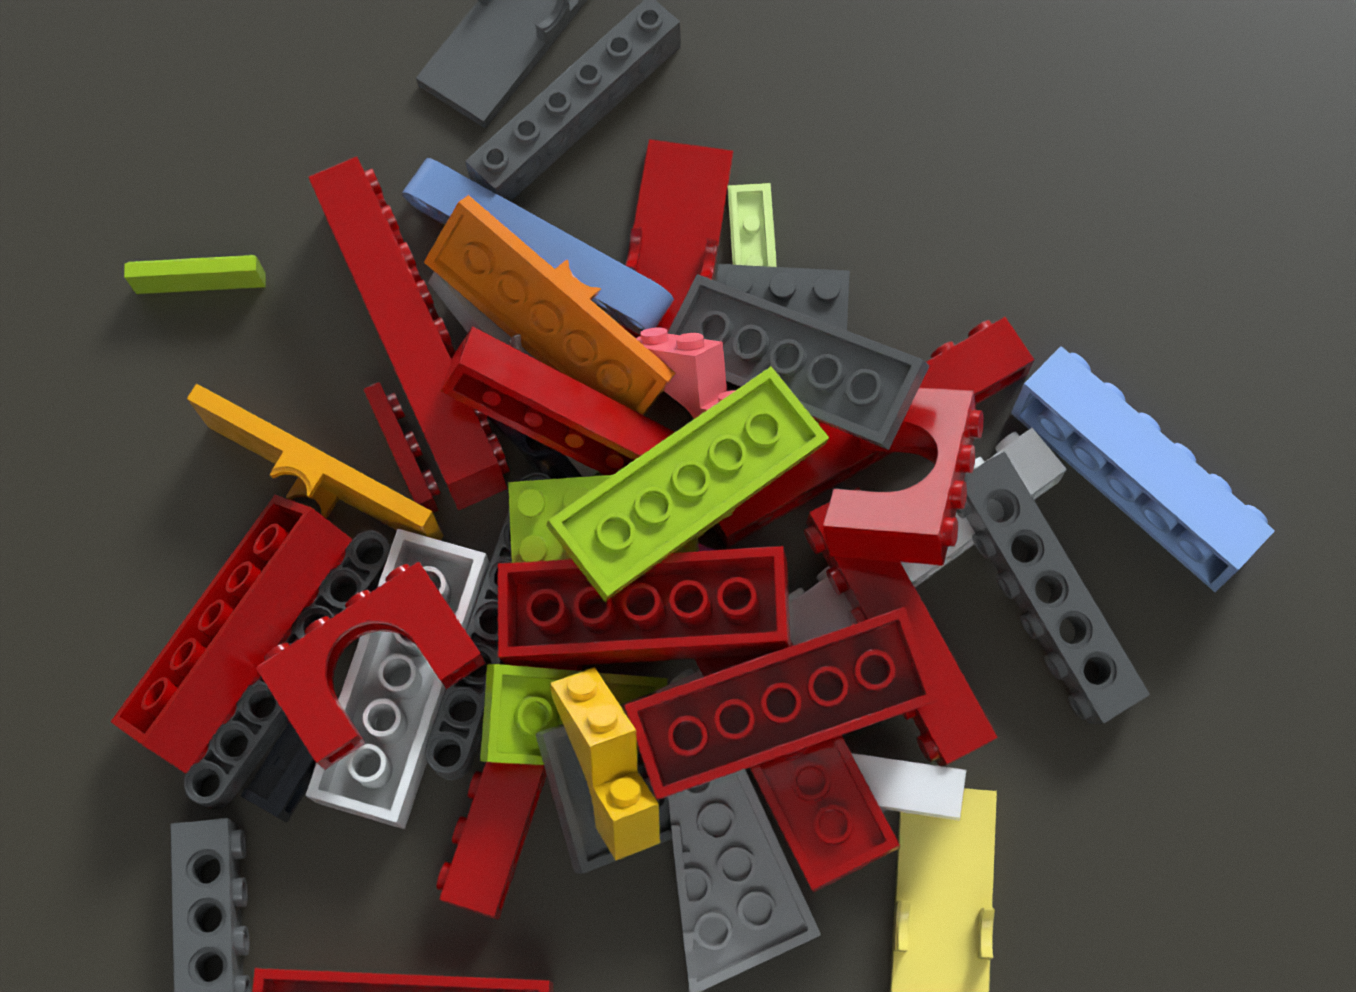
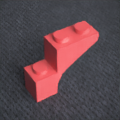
[636,328,734,419]

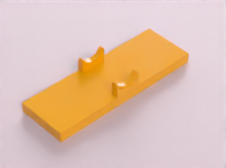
[187,383,443,541]

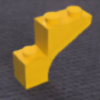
[550,667,660,861]

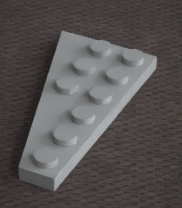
[656,670,821,992]

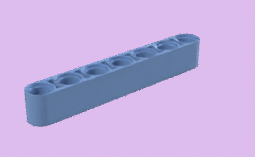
[402,158,674,334]

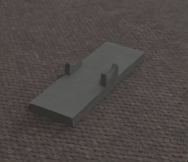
[416,0,587,129]
[668,274,930,450]

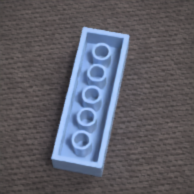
[1011,346,1275,592]

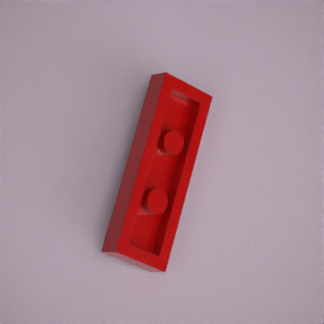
[363,382,441,513]

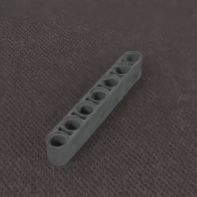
[425,472,551,780]
[184,530,391,809]

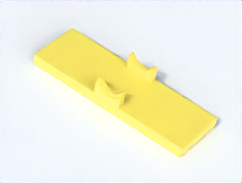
[890,788,997,992]

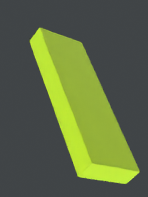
[124,255,266,294]

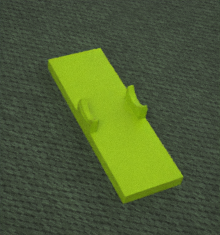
[546,367,829,601]

